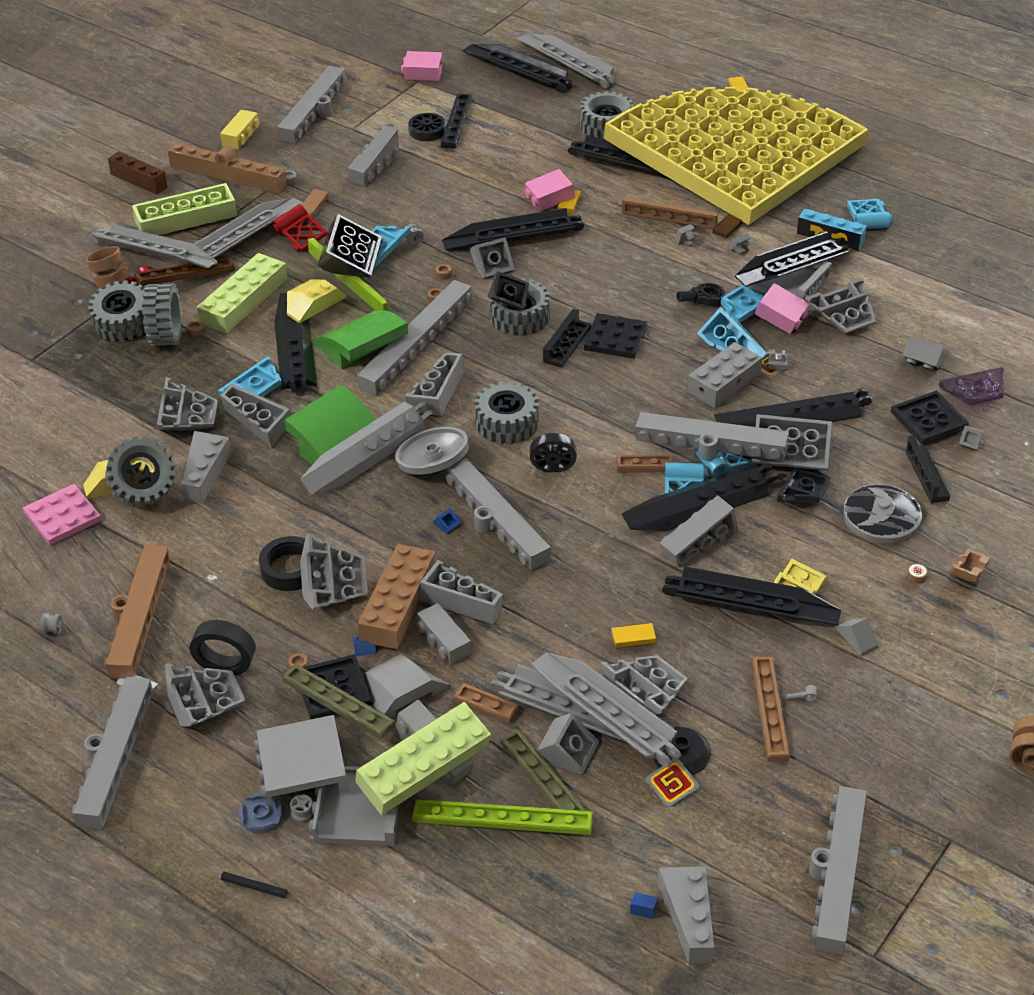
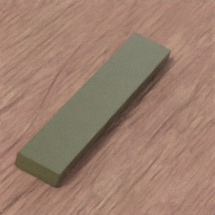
[282,664,395,739]
[500,730,586,811]

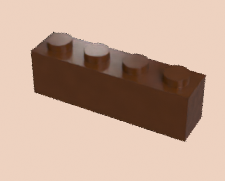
[108,151,167,195]

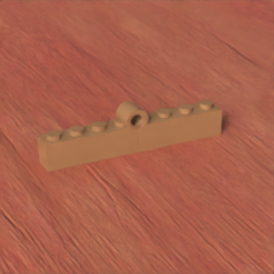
[168,143,287,194]
[104,545,170,679]

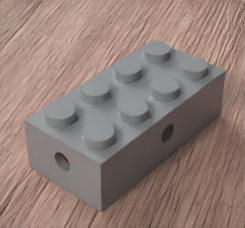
[687,342,762,408]

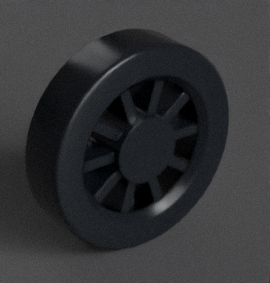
[408,113,446,141]
[530,433,577,472]

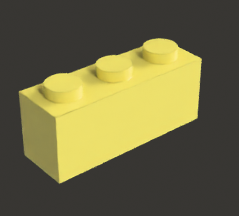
[220,110,260,150]

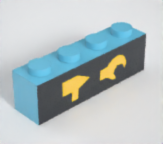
[797,209,867,251]

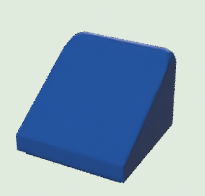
[433,508,462,534]
[353,637,376,656]
[630,892,658,919]

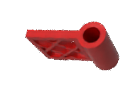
[272,204,328,252]

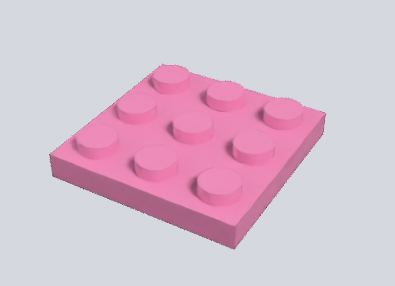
[23,484,102,546]

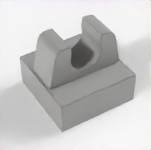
[675,224,695,247]
[728,233,751,255]
[768,349,787,371]
[959,426,984,450]

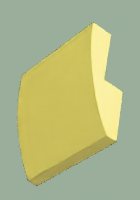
[774,559,827,595]

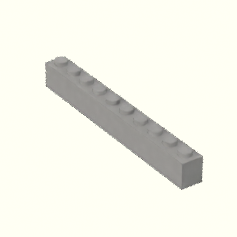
[357,280,473,395]

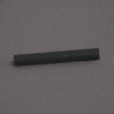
[221,871,288,899]

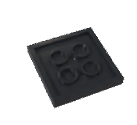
[584,313,647,359]
[890,390,969,445]
[301,654,372,720]

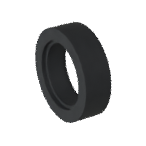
[259,536,305,591]
[189,620,256,676]

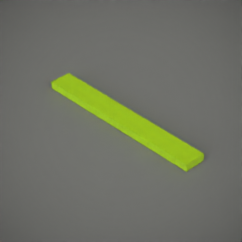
[308,238,388,311]
[412,799,593,835]

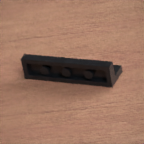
[543,309,592,368]
[906,435,950,503]

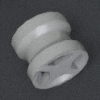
[406,224,424,245]
[40,613,63,634]
[290,794,314,823]

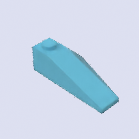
[697,307,768,360]

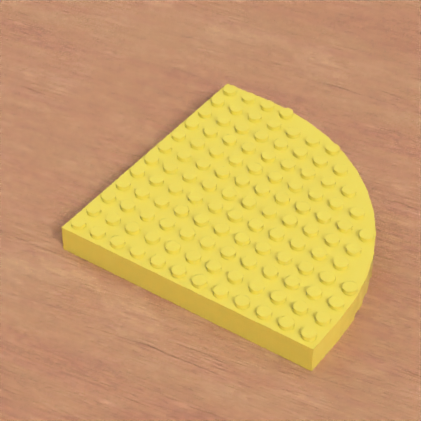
[604,87,869,225]

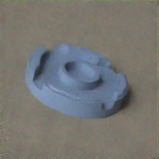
[238,793,283,833]

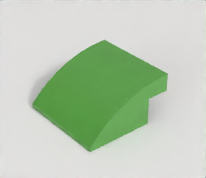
[312,310,408,369]
[285,385,376,465]

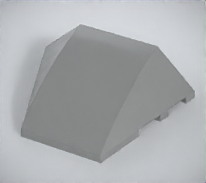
[805,277,876,334]
[156,377,218,431]
[300,533,368,609]
[364,655,450,718]
[600,655,688,715]
[165,664,245,726]

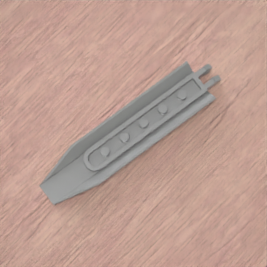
[517,33,616,89]
[195,198,303,259]
[89,224,218,268]
[300,400,433,495]
[531,652,681,767]
[490,664,624,741]

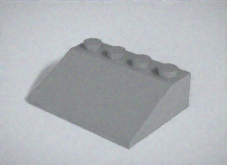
[752,414,832,471]

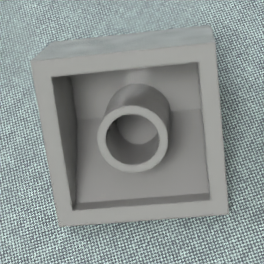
[470,237,515,278]
[903,335,949,370]
[538,713,599,774]

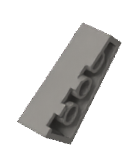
[348,124,400,186]
[404,352,466,416]
[221,383,291,448]
[182,431,231,504]
[660,496,738,567]
[420,560,502,624]
[394,699,475,786]
[658,867,714,964]

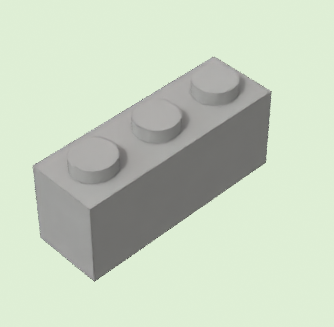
[416,603,472,665]

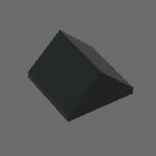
[488,271,529,310]

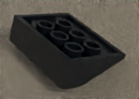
[317,214,382,278]

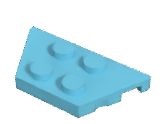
[372,226,412,270]
[721,285,765,323]
[218,356,282,397]

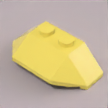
[287,279,346,323]
[83,460,153,499]

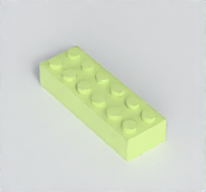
[132,183,237,235]
[197,253,287,334]
[355,702,491,816]

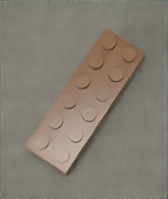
[358,544,436,649]

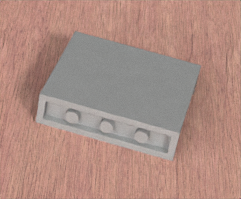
[747,245,832,302]
[254,715,349,807]
[309,766,400,846]

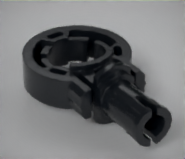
[676,283,725,306]

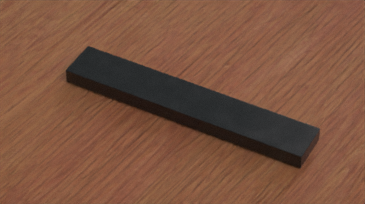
[441,93,472,149]

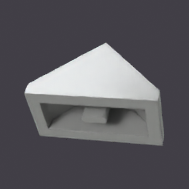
[836,618,878,655]

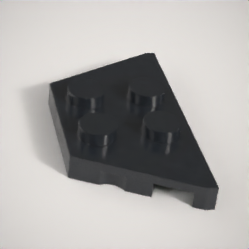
[777,467,831,503]

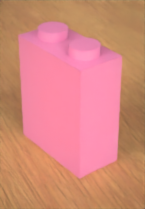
[401,51,442,81]
[524,169,575,212]
[754,283,810,334]

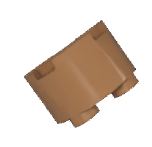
[949,549,990,585]

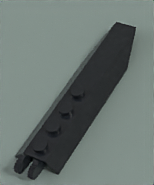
[462,44,573,92]
[568,135,665,176]
[442,208,585,250]
[734,232,849,287]
[274,293,317,393]
[714,388,872,427]
[622,463,778,531]
[662,566,841,626]

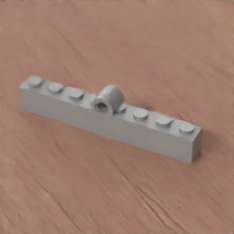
[277,66,347,143]
[635,412,789,461]
[446,458,551,570]
[72,677,153,830]
[809,786,866,955]

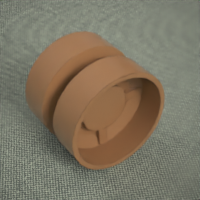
[86,246,130,288]
[1010,715,1034,774]

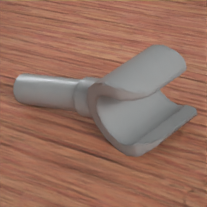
[787,685,817,702]

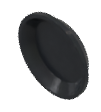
[653,727,711,775]

